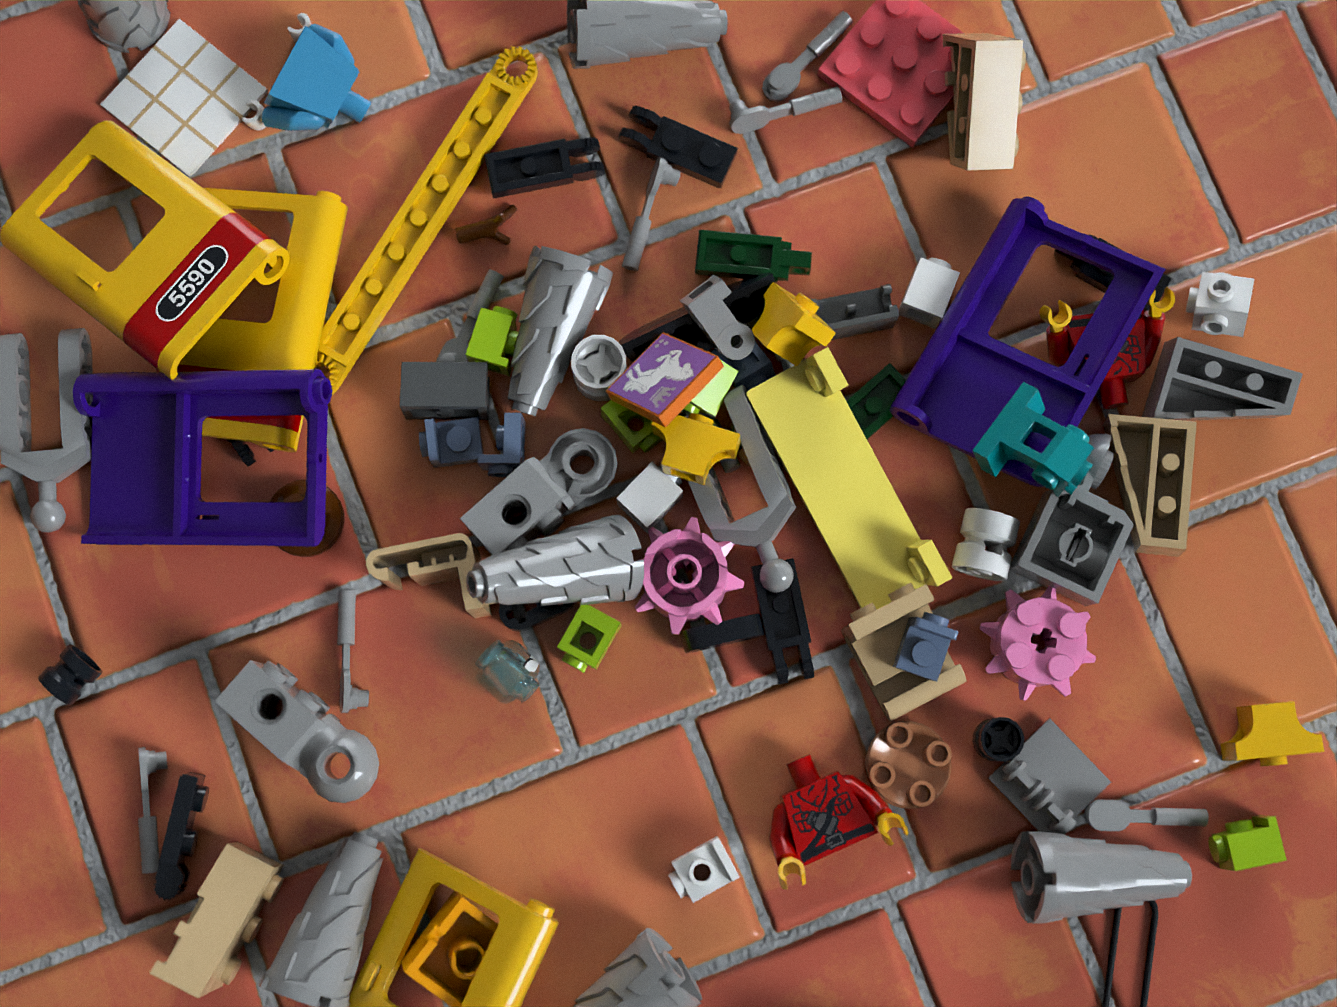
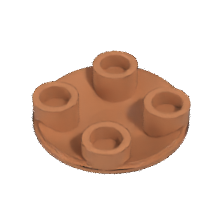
[865,721,952,809]

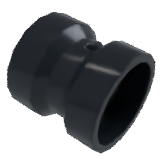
[38,644,103,705]
[973,717,1024,761]

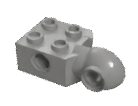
[460,428,618,555]
[1009,434,1134,606]
[214,660,379,803]

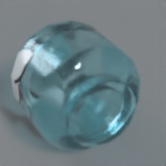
[475,639,540,704]

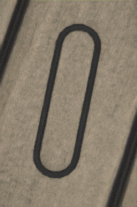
[1102,900,1159,1007]

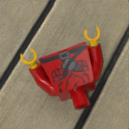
[1039,287,1175,409]
[769,754,908,890]

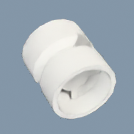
[571,335,627,401]
[951,508,1020,581]

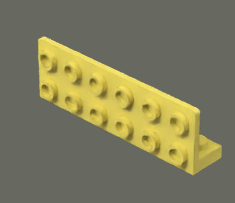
[746,347,952,609]

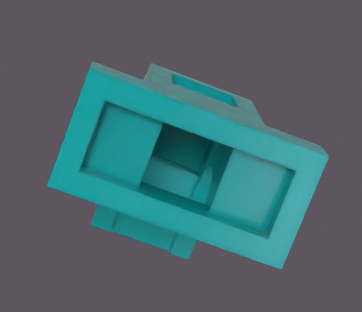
[972,382,1095,497]

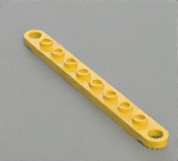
[314,46,538,395]

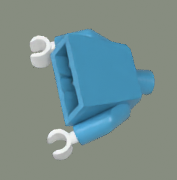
[241,13,371,131]

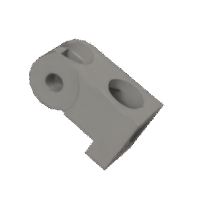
[680,275,755,360]

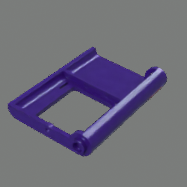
[889,197,1166,487]
[72,369,332,546]

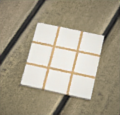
[101,18,268,178]

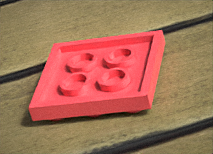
[817,0,963,148]

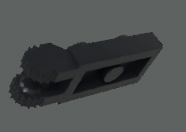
[618,105,738,188]
[484,137,605,199]
[751,558,814,684]
[153,772,209,900]

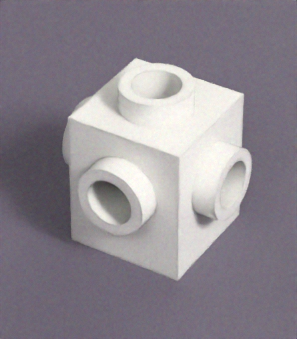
[1186,272,1254,337]

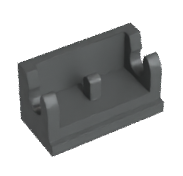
[811,284,899,340]
[400,362,490,420]

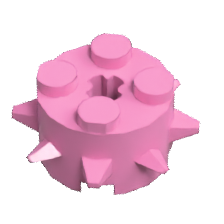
[634,517,744,635]
[980,586,1096,701]

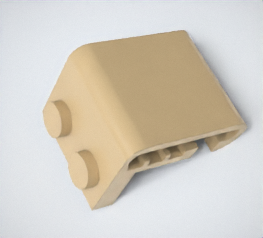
[366,533,495,618]
[841,583,966,722]

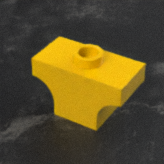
[752,282,836,366]
[651,413,741,485]
[1220,701,1324,766]

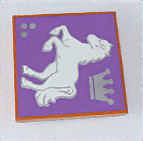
[606,332,724,427]

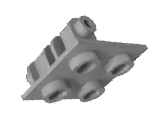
[988,718,1111,834]

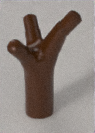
[456,205,517,245]

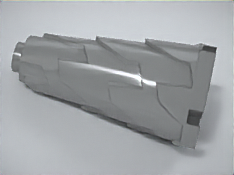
[77,0,170,53]
[567,0,728,69]
[508,246,613,417]
[466,515,644,606]
[1011,831,1192,924]
[259,832,383,1007]
[573,928,702,1007]

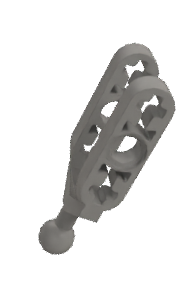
[0,328,93,533]
[679,385,796,593]

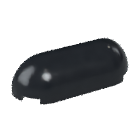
[618,273,775,362]

